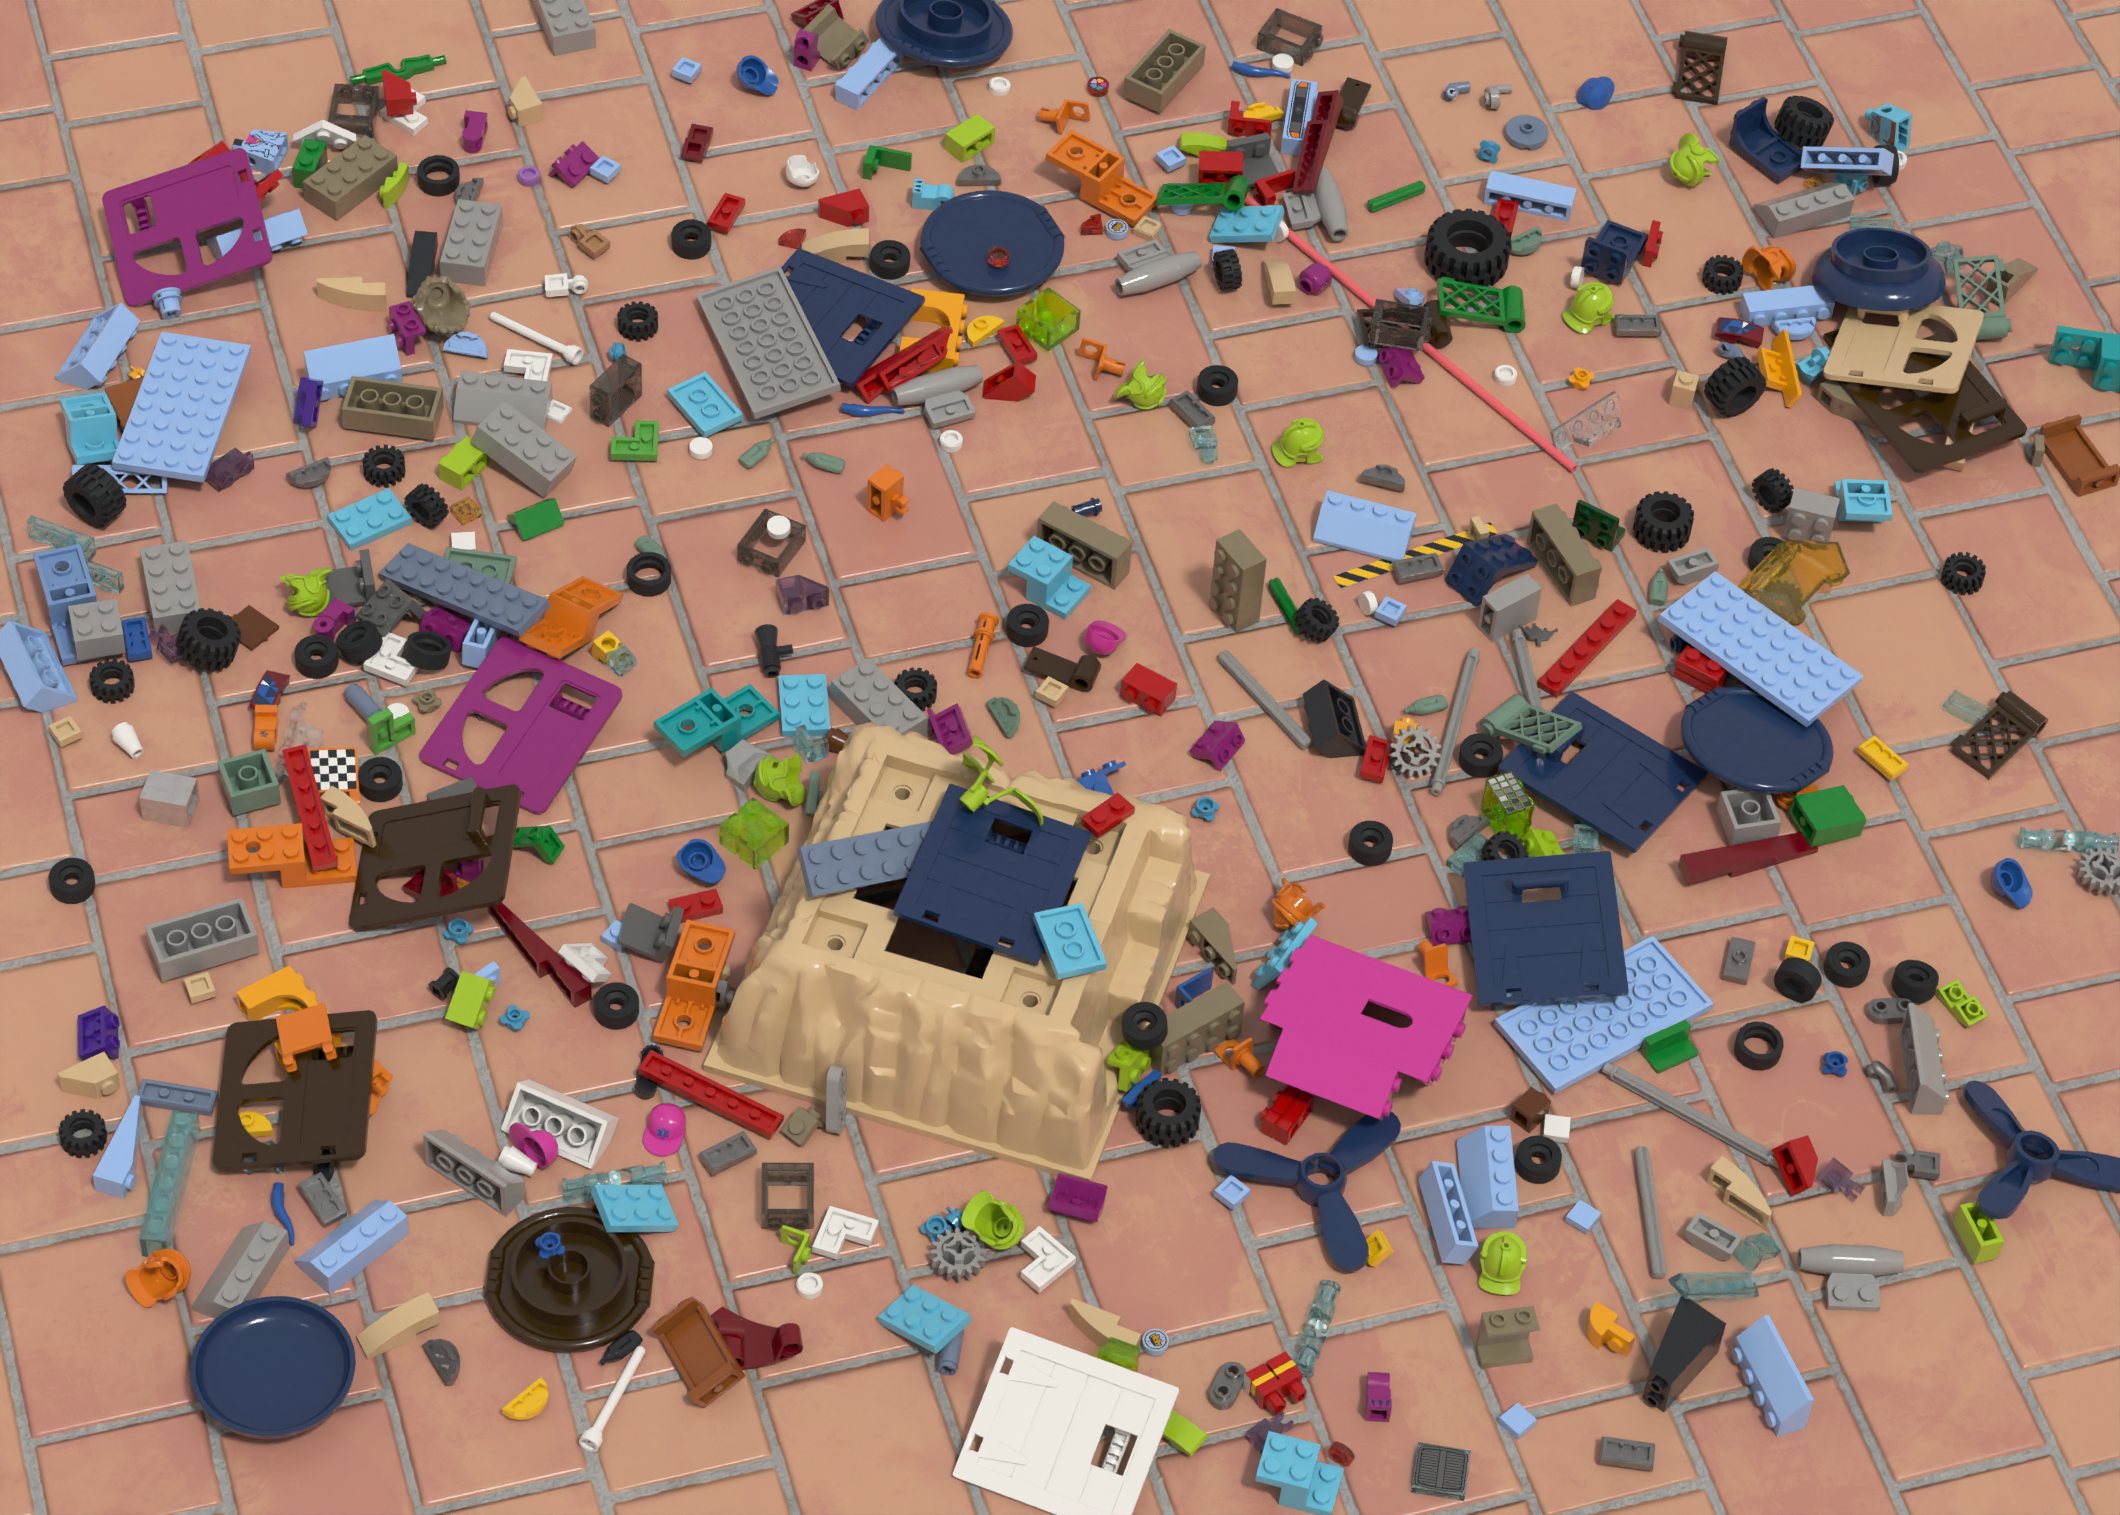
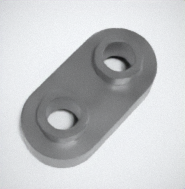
[1866,997,1916,1024]
[1209,1362,1246,1410]

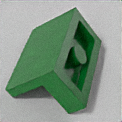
[507,498,564,540]
[1641,1019,1698,1074]

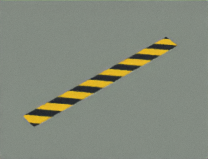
[1333,522,1498,588]

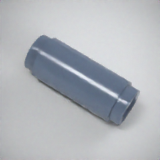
[344,683,382,721]
[937,1329,964,1376]

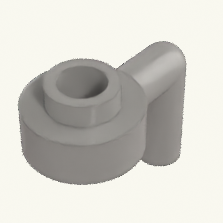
[1484,84,1512,109]

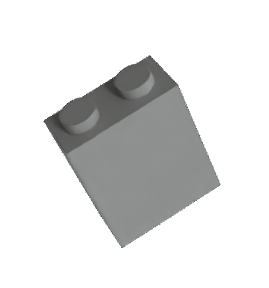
[1478,574,1542,642]

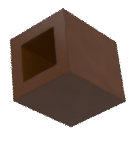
[1510,1087,1551,1133]

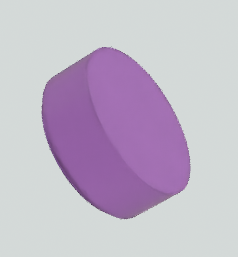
[518,166,540,187]

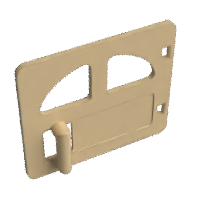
[1823,305,1984,394]

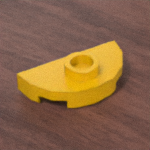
[1243,102,1284,121]
[967,315,1005,348]
[239,1111,273,1137]
[502,1377,549,1420]

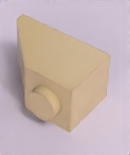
[508,76,543,127]
[1669,370,1701,410]
[58,1052,120,1099]

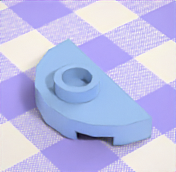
[1394,288,1425,309]
[1771,317,1816,340]
[443,332,488,358]

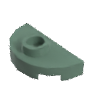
[1510,226,1542,255]
[986,697,1020,738]
[806,770,823,817]

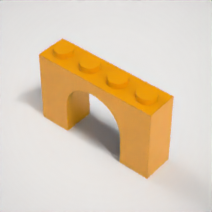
[900,288,968,372]
[236,965,343,1073]

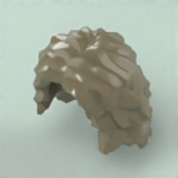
[412,276,471,337]

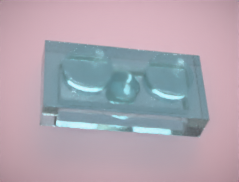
[1446,832,1488,878]

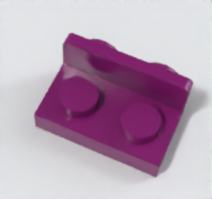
[419,606,473,653]

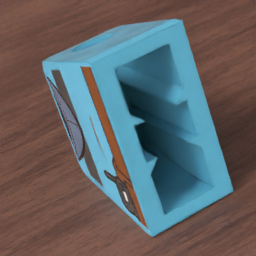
[1865,103,1912,151]

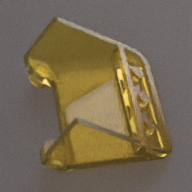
[1737,540,1850,626]

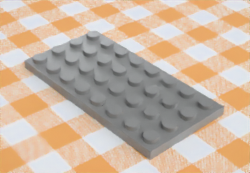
[696,266,841,419]

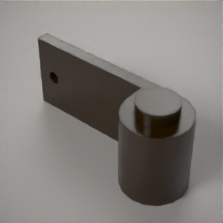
[1336,77,1372,130]
[1024,646,1101,692]

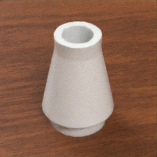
[111,722,144,759]
[498,1145,538,1177]

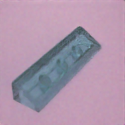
[1668,1272,1759,1299]

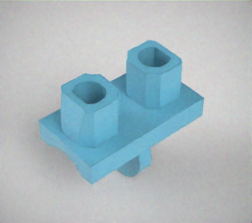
[1796,347,1830,385]

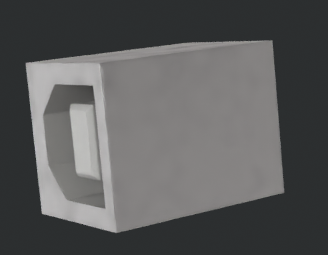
[139,770,200,828]

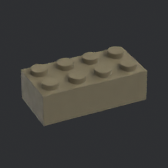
[1123,29,1206,113]
[303,135,398,221]
[341,376,444,440]
[1037,501,1132,590]
[1527,503,1602,606]
[1209,529,1267,632]
[1145,982,1245,1076]

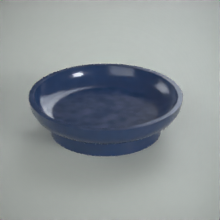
[1810,228,1946,311]
[190,1296,356,1439]

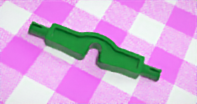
[350,54,447,85]

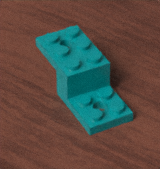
[2048,325,2120,393]
[654,684,780,757]

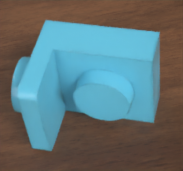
[1832,174,1868,197]

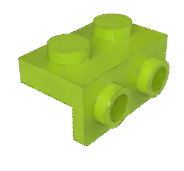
[1521,828,1565,857]
[1107,1039,1151,1092]

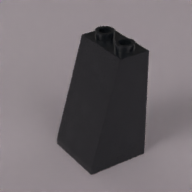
[1642,1294,1726,1412]

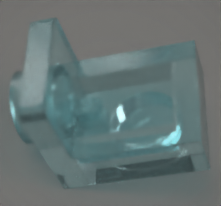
[1930,241,1965,274]
[793,724,829,763]
[1735,1232,1781,1272]

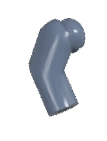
[1443,82,1471,101]
[1718,342,1745,359]

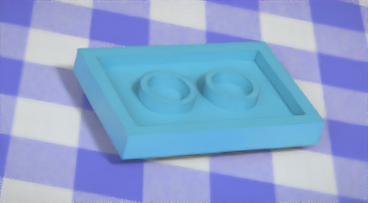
[1209,205,1285,243]
[667,372,743,438]
[327,488,412,551]
[778,674,830,737]
[1033,903,1107,980]
[1251,917,1318,990]
[590,1185,679,1232]
[878,1285,971,1354]

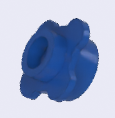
[1822,1051,1848,1076]
[535,1232,565,1259]

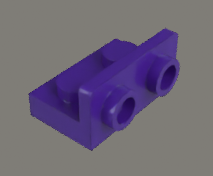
[294,377,324,427]
[78,1005,120,1061]

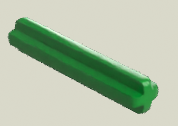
[1367,180,1426,212]
[1268,577,1300,634]

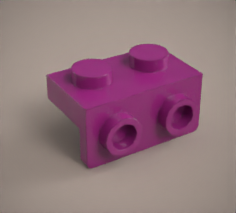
[549,141,600,188]
[387,301,426,356]
[1377,341,1425,388]
[927,703,973,755]
[1190,721,1245,770]
[1425,906,1471,945]
[1047,1173,1108,1222]

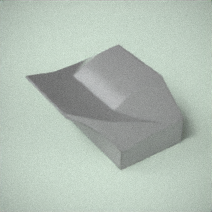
[1667,547,1719,585]
[725,739,777,792]
[1878,1159,1909,1216]
[1684,1212,1743,1260]

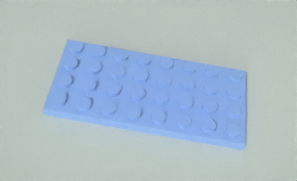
[112,331,252,483]
[1658,571,1864,727]
[1494,936,1714,1094]

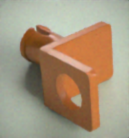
[1039,99,1091,134]
[1078,338,1126,380]
[1417,940,1458,987]
[1215,1037,1265,1078]

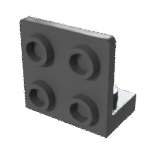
[1226,133,1278,187]
[325,549,375,606]
[357,579,426,637]
[617,903,684,963]

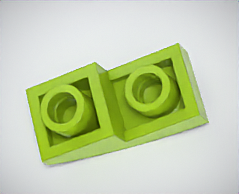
[1179,132,1226,156]
[379,162,409,208]
[1935,979,1988,1028]
[1162,1410,1208,1456]

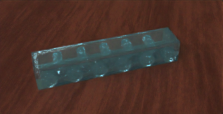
[139,1110,201,1257]

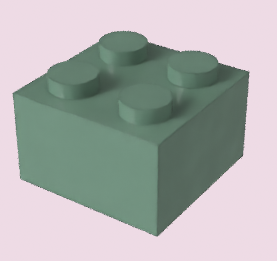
[217,749,281,816]

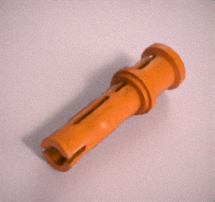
[967,612,999,679]

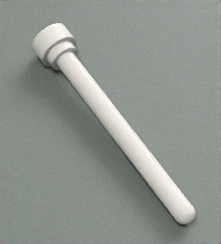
[489,312,584,365]
[579,1346,645,1452]

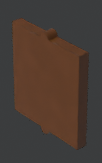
[231,605,279,651]

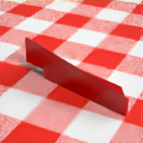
[854,325,953,403]

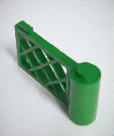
[1157,175,1250,211]
[1436,277,1526,333]

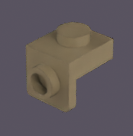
[781,1106,826,1147]

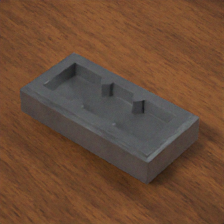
[1614,314,1662,336]
[1169,390,1216,433]
[1391,553,1444,584]
[1722,937,1756,985]
[699,1131,757,1176]
[298,1172,347,1228]
[1599,1436,1655,1471]

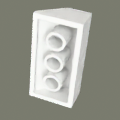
[501,1079,619,1169]

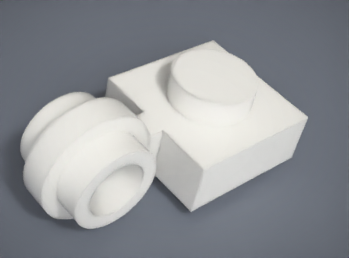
[544,273,588,297]

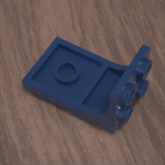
[1729,96,1802,183]
[1581,220,1648,285]
[1446,534,1539,606]

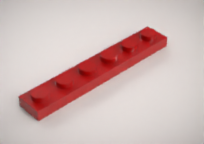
[1537,599,1637,698]
[282,744,338,872]
[638,1050,784,1139]

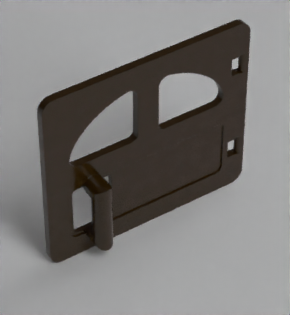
[1837,333,2027,473]
[349,784,522,931]
[212,1010,378,1172]

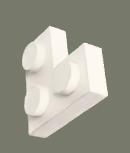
[380,89,428,136]
[293,119,356,149]
[504,349,553,382]
[363,632,418,686]
[559,943,611,983]
[812,1206,879,1260]
[1021,1226,1076,1293]

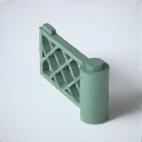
[1953,255,2012,340]
[1480,694,1583,754]

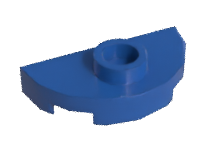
[1121,1069,1162,1109]

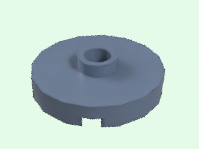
[1505,115,1549,150]

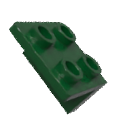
[1572,500,1626,552]

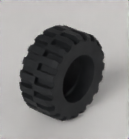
[1425,208,1511,287]

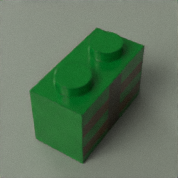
[292,138,328,189]

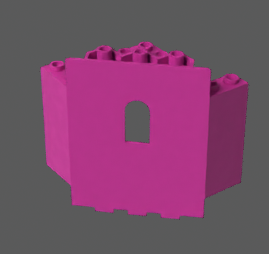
[1259,934,1473,1121]

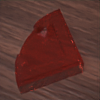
[1080,214,1103,235]
[778,228,806,249]

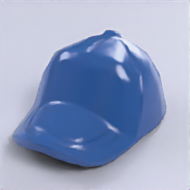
[736,55,778,96]
[1576,76,1615,110]
[677,839,726,884]
[1990,858,2033,909]

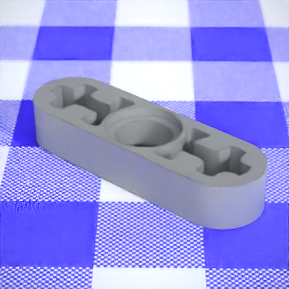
[826,1065,846,1134]

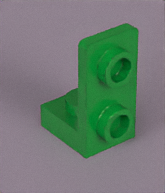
[863,145,912,180]
[513,825,565,864]

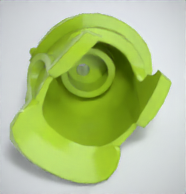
[1669,133,1720,187]
[1562,282,1614,334]
[1114,358,1168,409]
[1272,418,1324,468]
[280,567,333,616]
[754,753,806,807]
[961,1191,1025,1250]
[1479,1231,1528,1295]

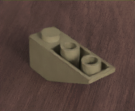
[1986,258,2038,305]
[1816,379,1879,431]
[1188,907,1237,985]

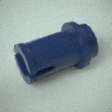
[1071,497,1102,517]
[1670,634,1695,653]

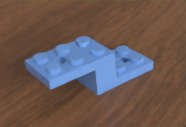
[33,544,105,666]

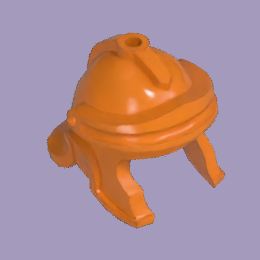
[1742,246,1796,291]
[1272,878,1326,931]
[125,1248,191,1308]

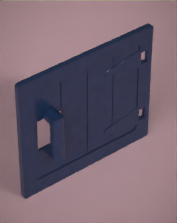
[781,248,925,387]
[1497,692,1707,853]
[893,784,1092,965]
[1463,851,1629,1007]

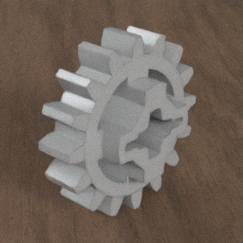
[1388,725,1441,777]
[2077,847,2120,895]
[930,1227,987,1282]

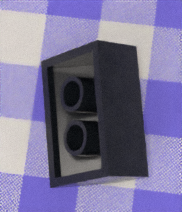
[1302,679,1366,758]

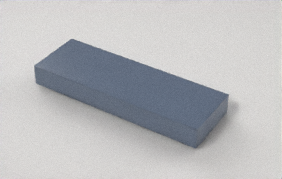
[137,1079,218,1117]

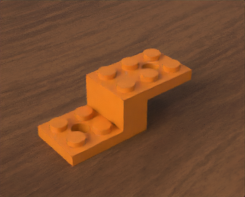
[1045,130,1158,227]
[518,576,623,659]
[227,823,357,889]
[653,920,735,1052]

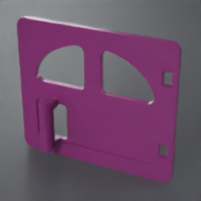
[102,148,273,307]
[420,637,622,815]

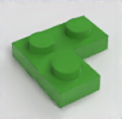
[611,420,659,461]
[367,708,416,755]

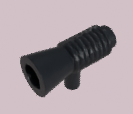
[754,624,794,678]

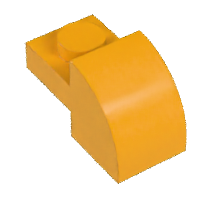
[1587,1302,1635,1357]

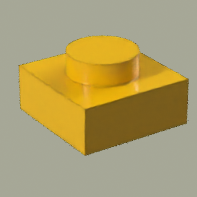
[1784,935,1815,962]
[1366,1229,1394,1267]

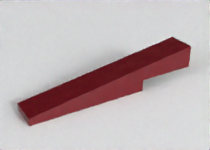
[1292,90,1344,195]
[1678,832,1818,885]
[488,902,592,1008]

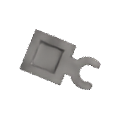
[1895,1150,1940,1180]

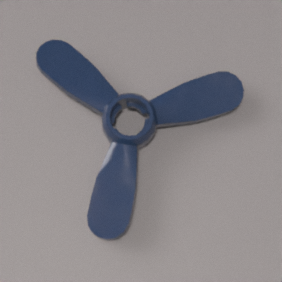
[1963,1080,2120,1219]
[1212,1112,1401,1272]

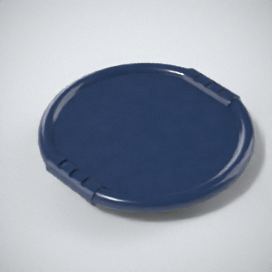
[875,0,1013,68]
[920,190,1065,296]
[1680,686,1834,794]

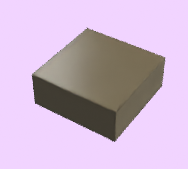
[2031,434,2045,467]

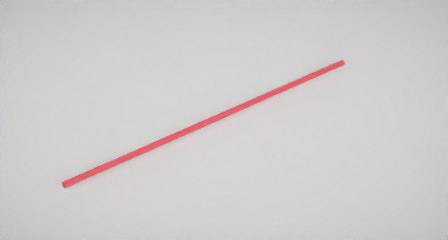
[1245,194,1578,472]

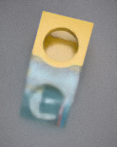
[591,630,637,677]

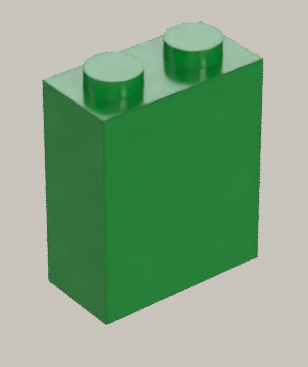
[1788,785,1867,847]

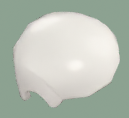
[785,155,819,187]

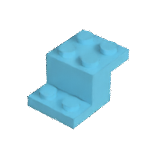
[60,392,119,465]
[1834,479,1893,522]
[1008,536,1091,620]
[1255,1431,1344,1515]

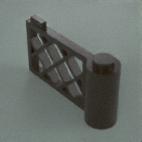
[1671,31,1728,105]
[1356,300,1453,348]
[1951,691,2048,780]

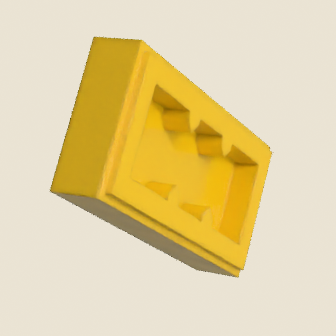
[1857,735,1909,781]

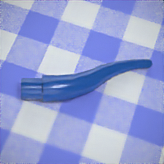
[1231,61,1291,78]
[841,403,905,417]
[271,1182,295,1246]

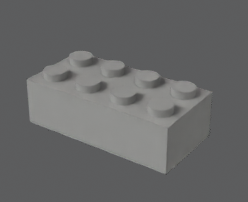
[531,0,596,56]
[440,199,503,286]
[471,401,577,498]
[140,541,201,637]
[830,659,928,737]
[145,898,259,982]

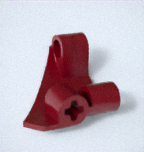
[711,1306,803,1370]

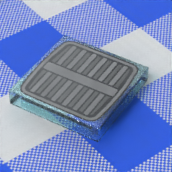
[1411,1442,1471,1501]

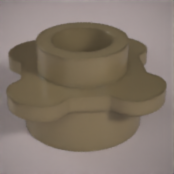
[413,689,441,713]

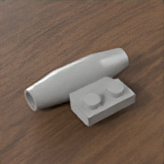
[1283,167,1348,241]
[1115,239,1201,296]
[891,365,983,429]
[1797,1244,1904,1311]

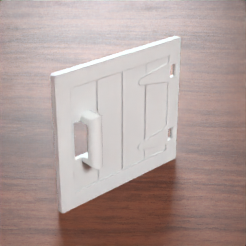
[953,1327,1179,1515]

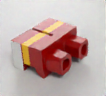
[1243,1351,1307,1415]

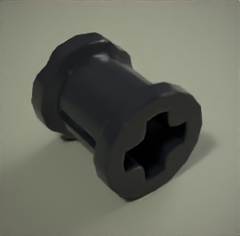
[428,967,460,1001]

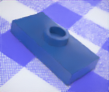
[121,617,153,662]

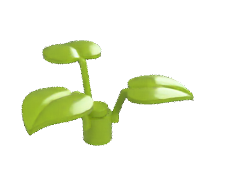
[959,735,1043,826]

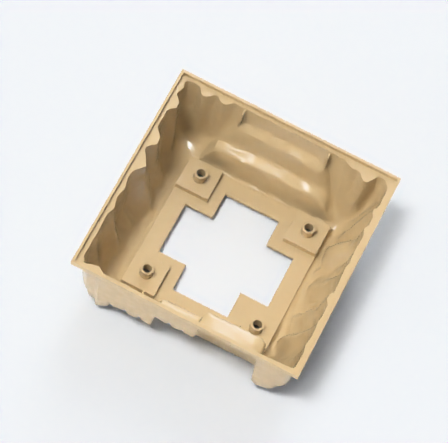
[703,722,1210,1181]

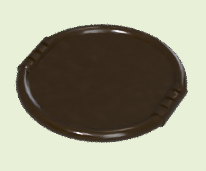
[484,1207,655,1352]

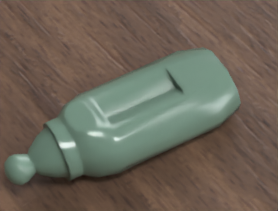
[738,438,775,469]
[802,452,846,474]
[635,535,670,563]
[1649,568,1668,606]
[1404,695,1448,715]

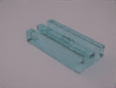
[1849,216,1895,231]
[1942,690,1995,726]

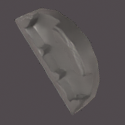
[957,164,1002,186]
[456,178,484,202]
[286,457,331,488]
[1360,464,1405,492]
[1450,814,1491,851]
[715,980,735,1010]
[422,1339,460,1385]

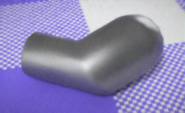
[1866,1061,1898,1094]

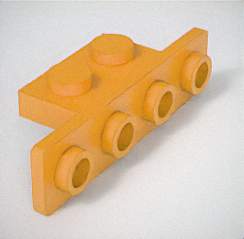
[1756,329,1802,408]

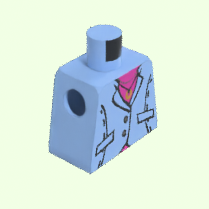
[233,130,289,175]

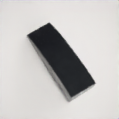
[406,231,438,298]

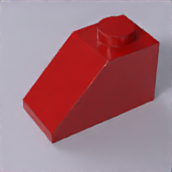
[382,70,417,117]
[818,188,869,227]
[983,361,1036,402]
[1771,1135,1818,1197]

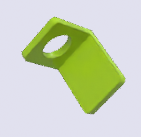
[781,1225,812,1275]

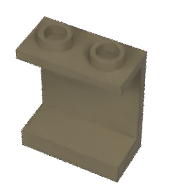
[803,4,869,72]
[1475,1306,1540,1369]

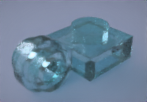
[1189,425,1218,464]

